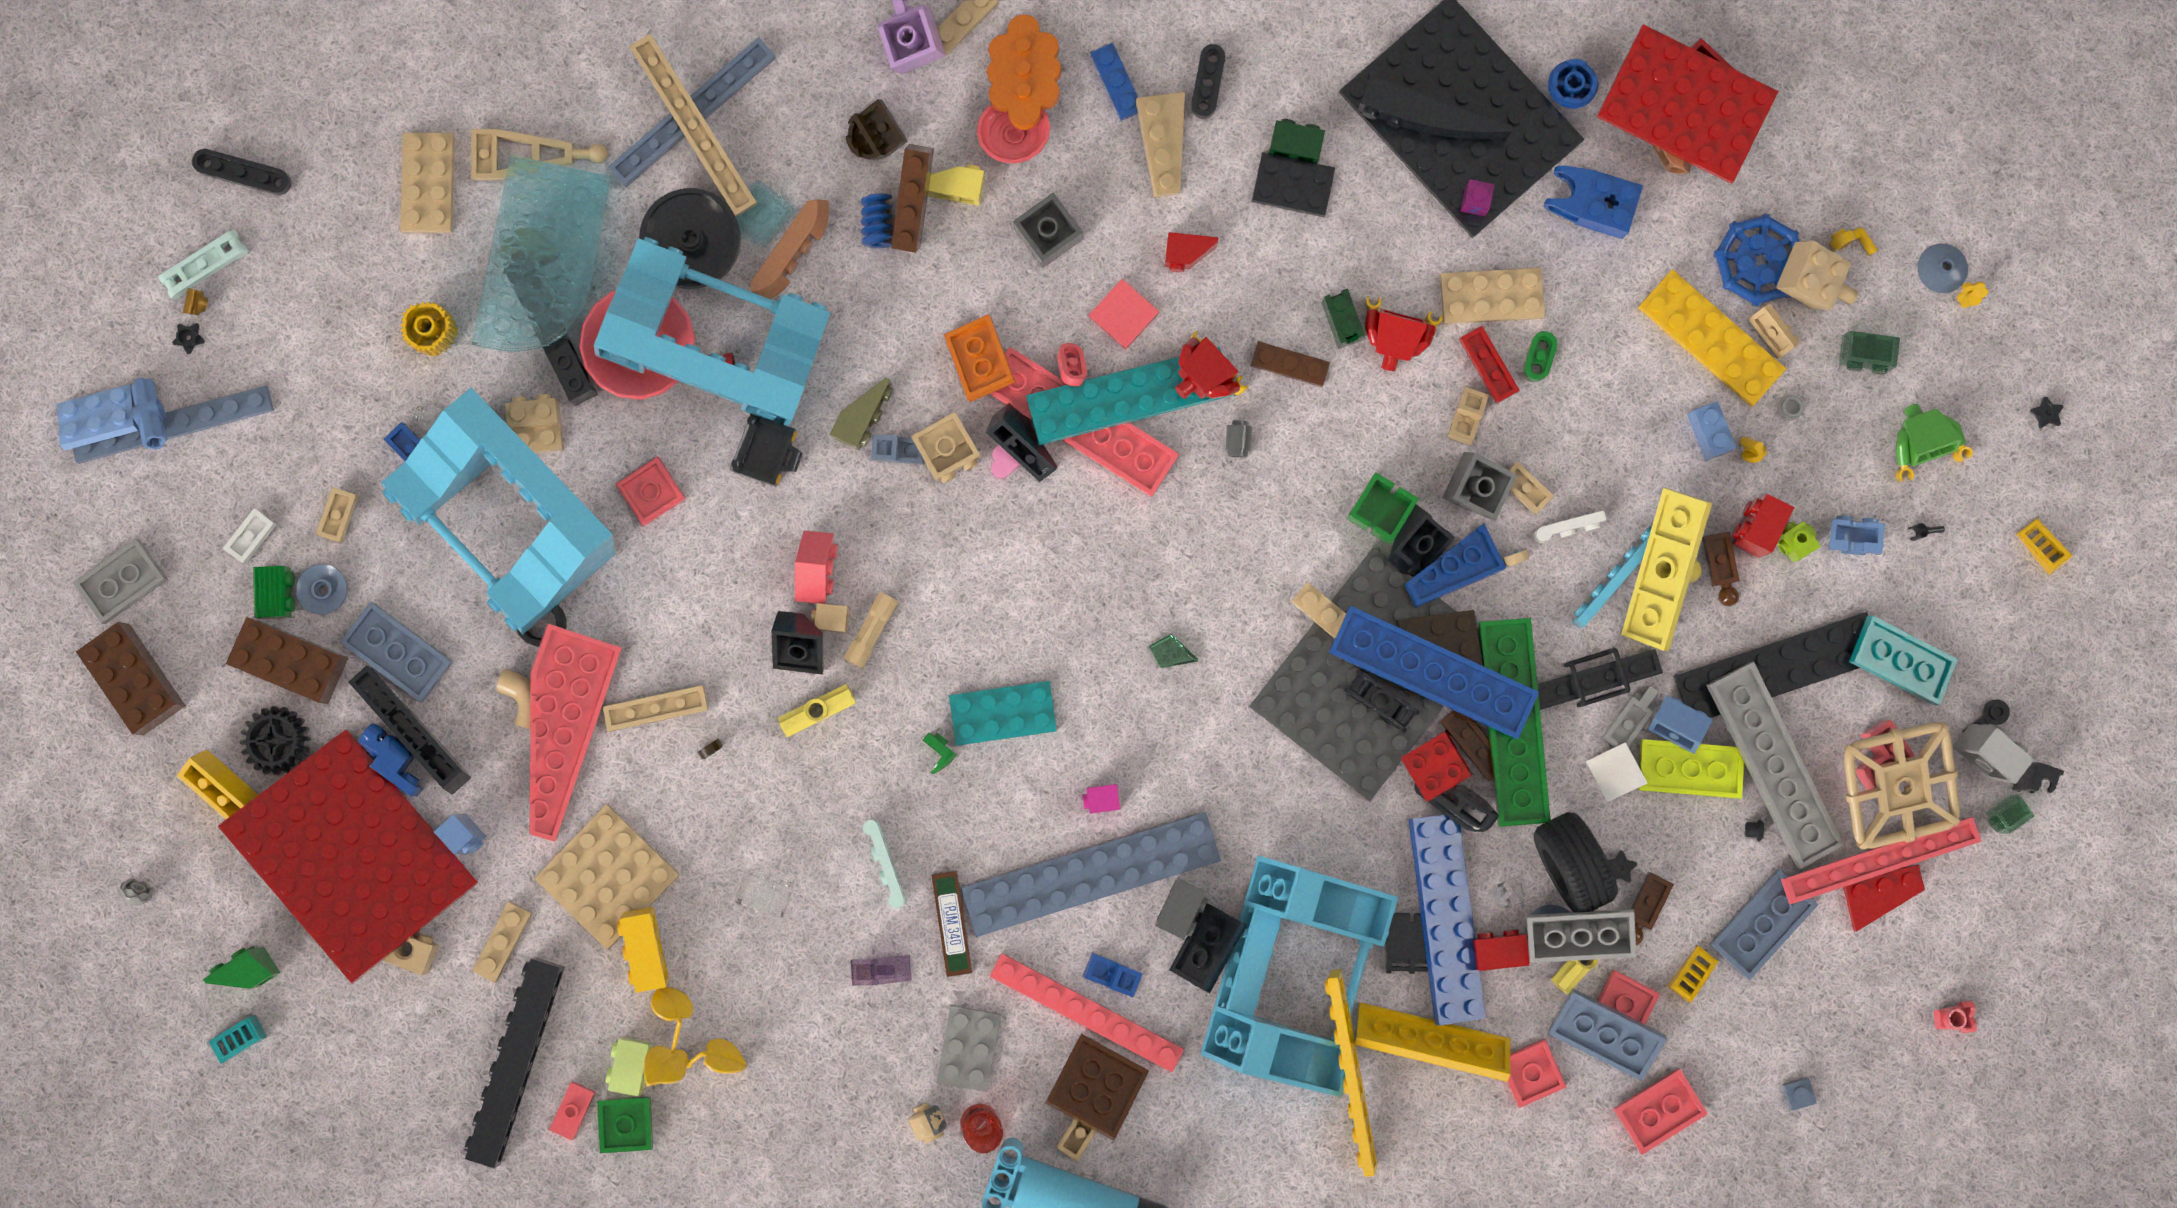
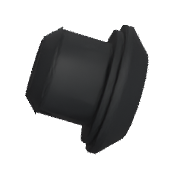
[1745,819,1764,842]

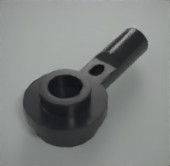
[1962,699,2010,733]

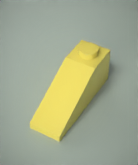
[928,165,985,206]

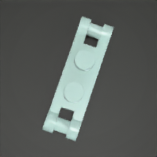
[158,230,249,300]
[863,820,906,908]

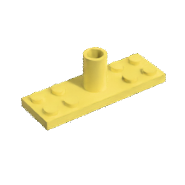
[1621,488,1712,651]

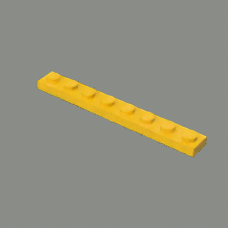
[1325,969,1378,1177]

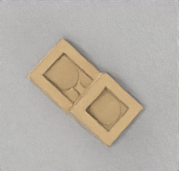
[1447,387,1489,446]

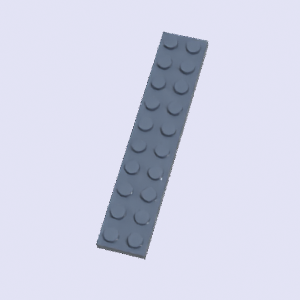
[962,812,1221,937]

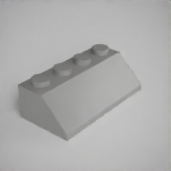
[1527,909,1636,963]

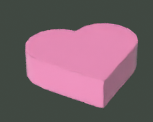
[991,445,1020,479]

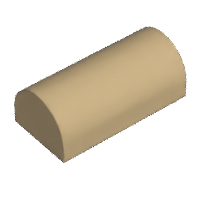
[1056,1119,1097,1162]

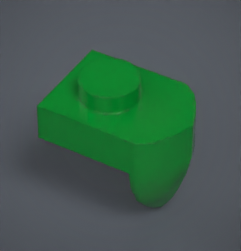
[922,732,957,774]

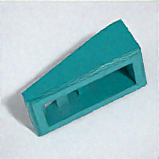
[208,1015,267,1064]

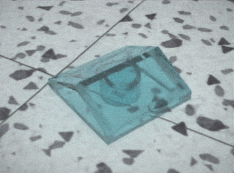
[735,180,796,249]

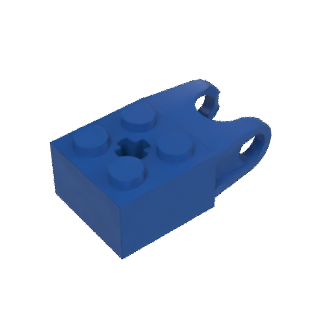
[1544,166,1643,239]

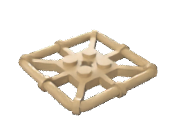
[1843,722,1960,850]

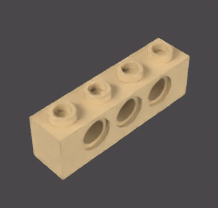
[382,933,439,975]

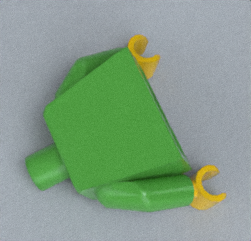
[1895,404,1973,482]

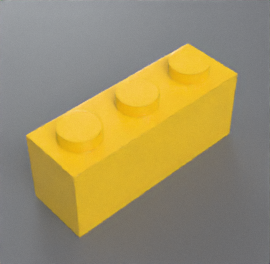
[177,749,258,819]
[617,906,669,993]

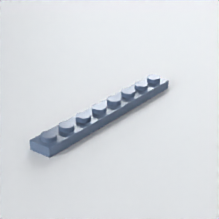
[608,37,776,187]
[72,386,274,464]

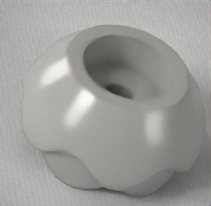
[120,878,153,906]

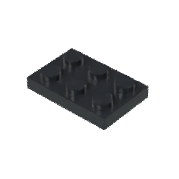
[1251,152,1335,218]
[1169,903,1247,994]

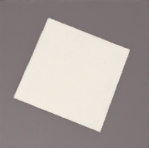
[1586,742,1647,802]

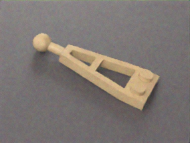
[471,129,608,181]

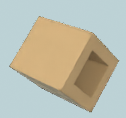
[811,603,850,633]

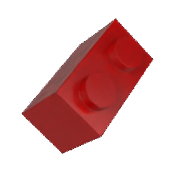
[1473,929,1530,971]

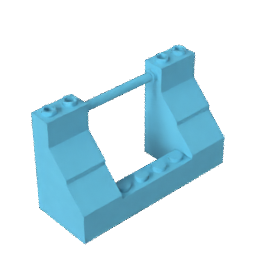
[594,237,831,426]
[381,387,615,634]
[1200,855,1398,1097]

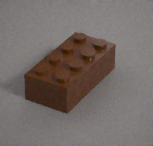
[226,617,349,704]
[76,622,186,736]

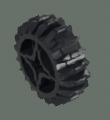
[239,706,312,775]

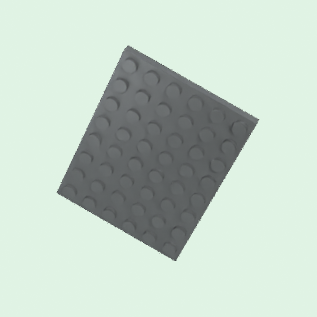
[1249,547,1482,801]

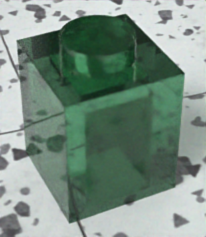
[1986,795,2035,834]

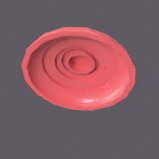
[977,105,1051,164]

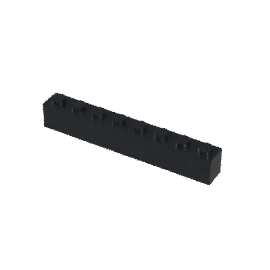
[464,957,565,1168]

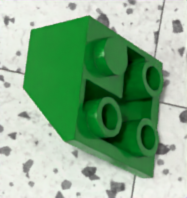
[203,946,280,989]

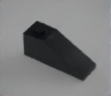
[986,403,1058,482]

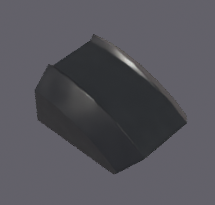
[1388,504,1455,577]

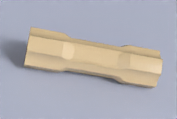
[843,591,899,669]

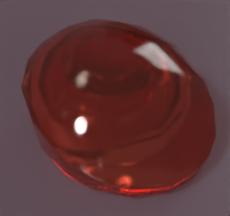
[960,1104,1003,1154]

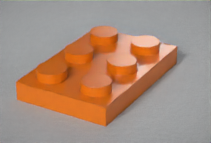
[943,314,1016,402]

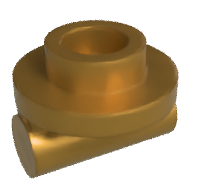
[183,288,208,316]

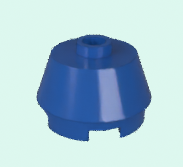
[1548,59,1598,109]

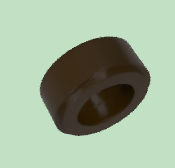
[697,738,723,760]

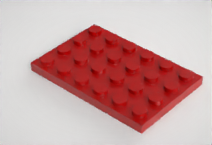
[1596,24,1779,184]

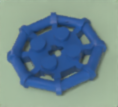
[1713,213,1800,306]

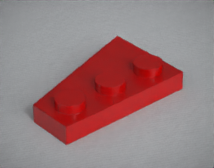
[1843,865,1925,932]

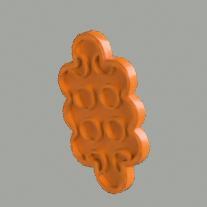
[986,14,1062,130]

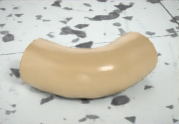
[496,668,530,729]

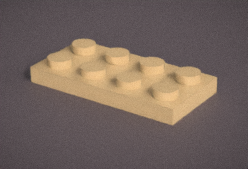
[400,133,455,233]
[1440,268,1545,324]

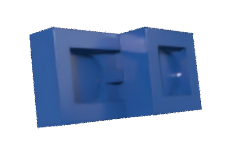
[1083,953,1143,997]

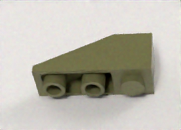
[830,378,894,451]

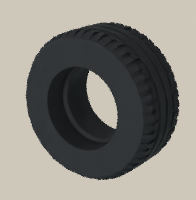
[1533,812,1618,913]

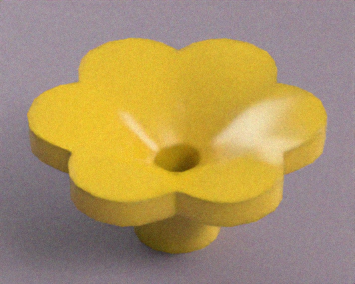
[1957,281,1989,308]

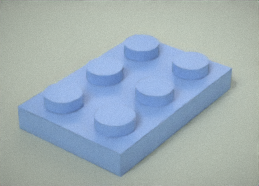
[57,384,138,450]

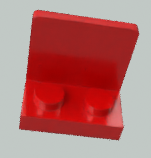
[1401,730,1473,801]

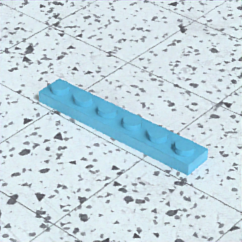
[1573,526,1651,628]

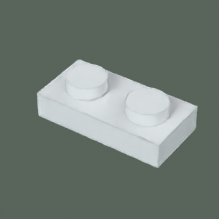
[223,508,277,564]

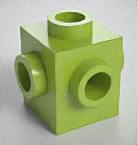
[1777,521,1821,563]

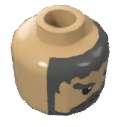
[909,1102,947,1144]

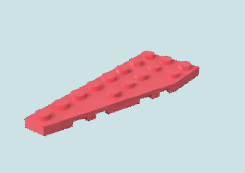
[529,623,622,842]

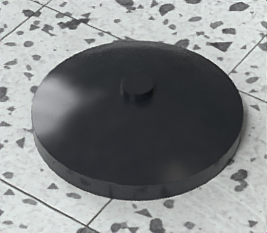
[639,188,741,289]

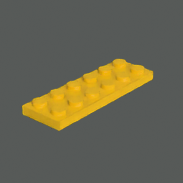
[1637,269,1786,407]
[1354,1002,1510,1082]

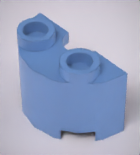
[1829,515,1885,555]

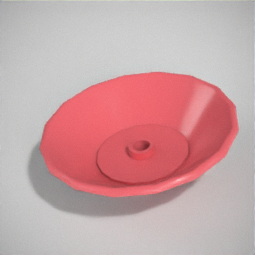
[579,290,695,400]

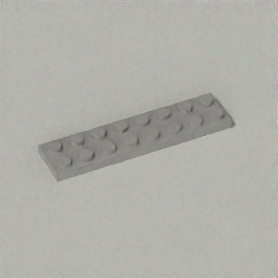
[1706,662,1844,869]

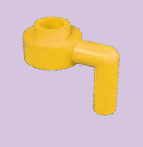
[1829,227,1878,256]

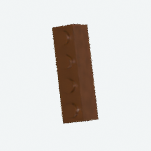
[891,144,934,253]

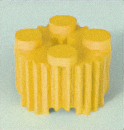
[400,301,458,356]

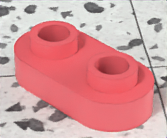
[1057,343,1087,386]

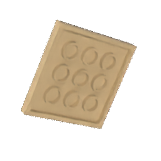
[534,804,680,950]

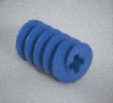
[861,193,893,248]

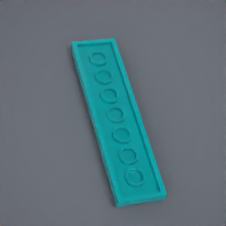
[1026,346,1233,445]

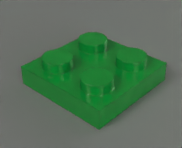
[597,1096,653,1153]

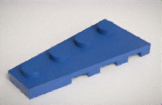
[1404,523,1506,608]

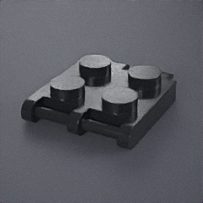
[1385,913,1428,974]

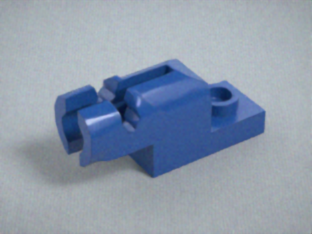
[358,723,423,797]

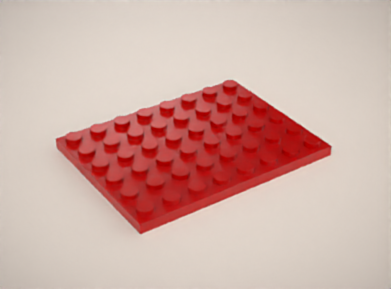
[218,729,478,984]

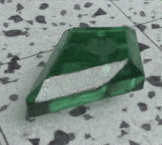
[1149,634,1198,668]

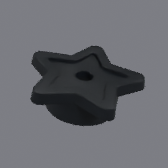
[172,323,205,354]
[2030,397,2063,429]
[1607,850,1637,883]

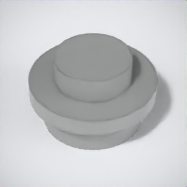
[1777,395,1804,421]

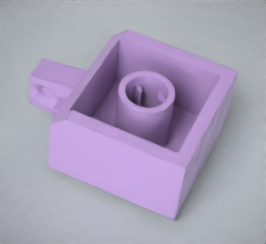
[878,0,946,74]

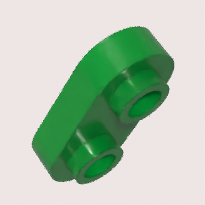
[1523,331,1557,382]

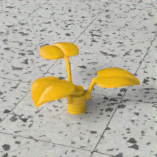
[644,987,747,1086]

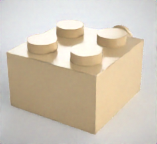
[1776,241,1858,309]

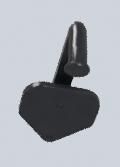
[1414,783,1499,832]

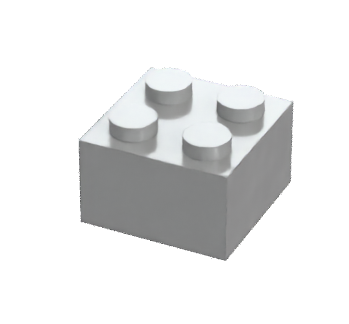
[1953,723,2034,784]

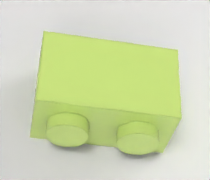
[606,1037,653,1096]

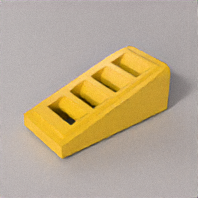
[2016,518,2073,575]
[1666,945,1719,1003]

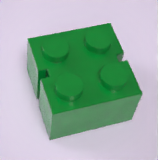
[1346,472,1419,545]

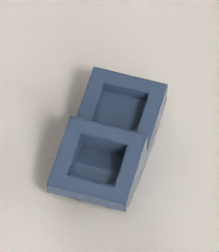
[871,434,925,465]

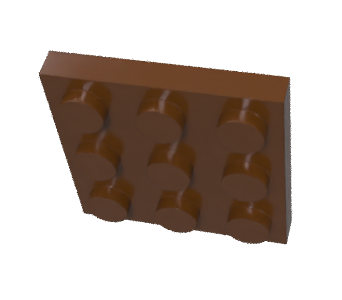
[1045,1033,1149,1141]

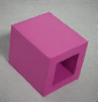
[1082,784,1121,814]

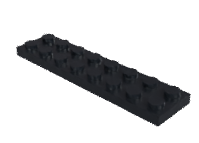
[1673,612,1868,718]

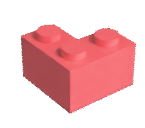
[795,530,838,604]
[1856,720,1915,790]

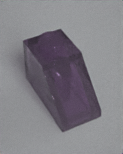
[850,955,911,986]

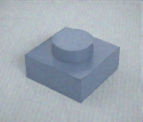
[1782,1077,1817,1111]

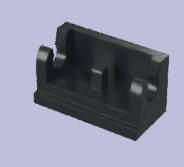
[2012,762,2064,793]

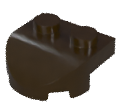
[846,99,908,160]

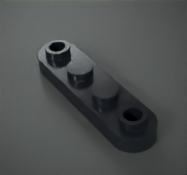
[192,149,291,195]

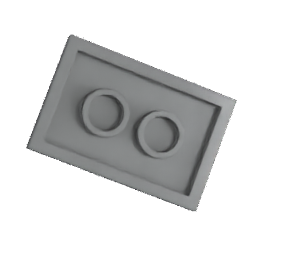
[73,538,168,624]
[936,1005,1001,1092]

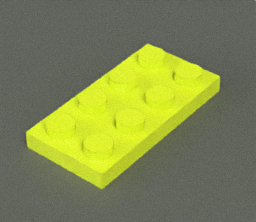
[1637,739,1744,799]

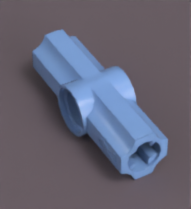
[131,377,167,450]

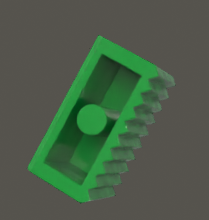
[253,566,295,620]

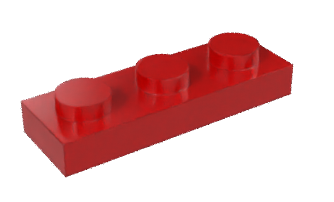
[1459,326,1520,404]

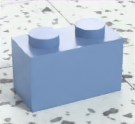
[1687,401,1736,461]
[1648,695,1713,754]
[434,814,487,855]

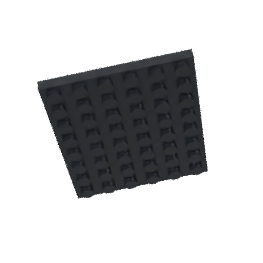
[1339,0,1585,239]

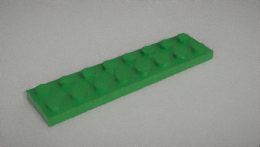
[1478,618,1551,827]

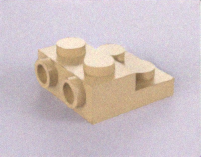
[505,394,564,453]
[911,412,980,484]

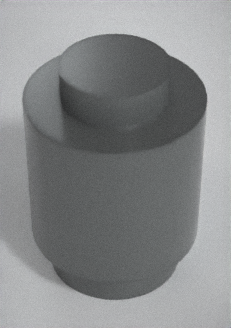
[1225,420,1252,457]

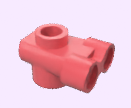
[1934,1001,1977,1033]

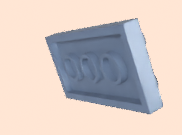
[340,601,453,703]
[1709,869,1818,980]
[1548,988,1667,1081]

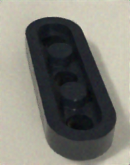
[1191,44,1225,119]

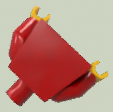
[1365,296,1442,372]
[1175,331,1249,399]

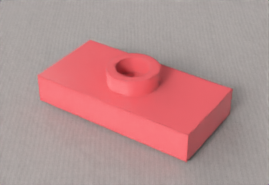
[549,1081,596,1140]

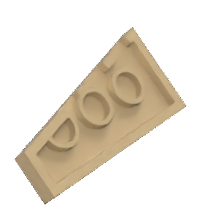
[1135,92,1185,198]

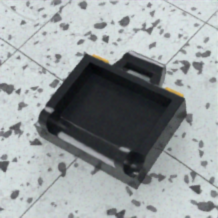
[730,413,803,487]

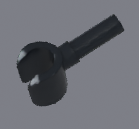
[1908,523,1945,541]

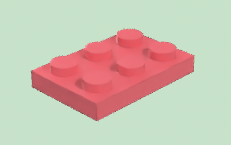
[1612,1068,1708,1155]

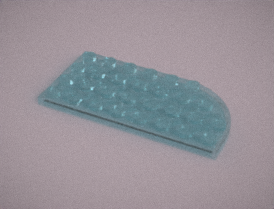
[472,154,611,352]

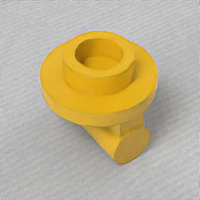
[1740,436,1768,463]

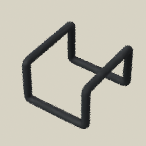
[1564,648,1631,708]

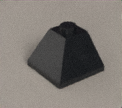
[771,611,824,675]

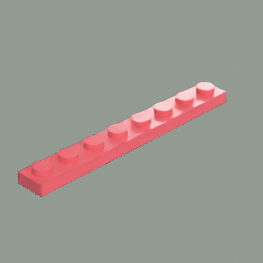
[1781,817,1982,904]
[989,953,1184,1072]

